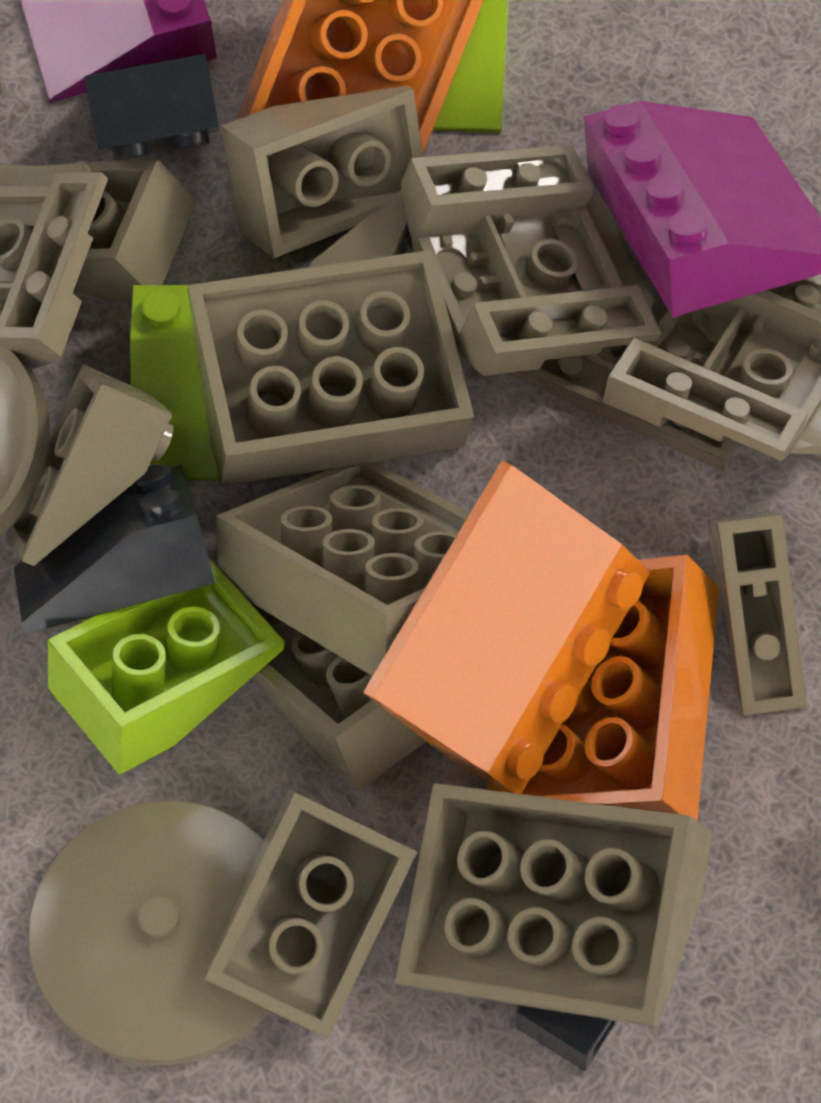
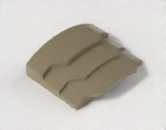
[401,144,661,376]
[0,161,108,369]
[602,275,821,461]

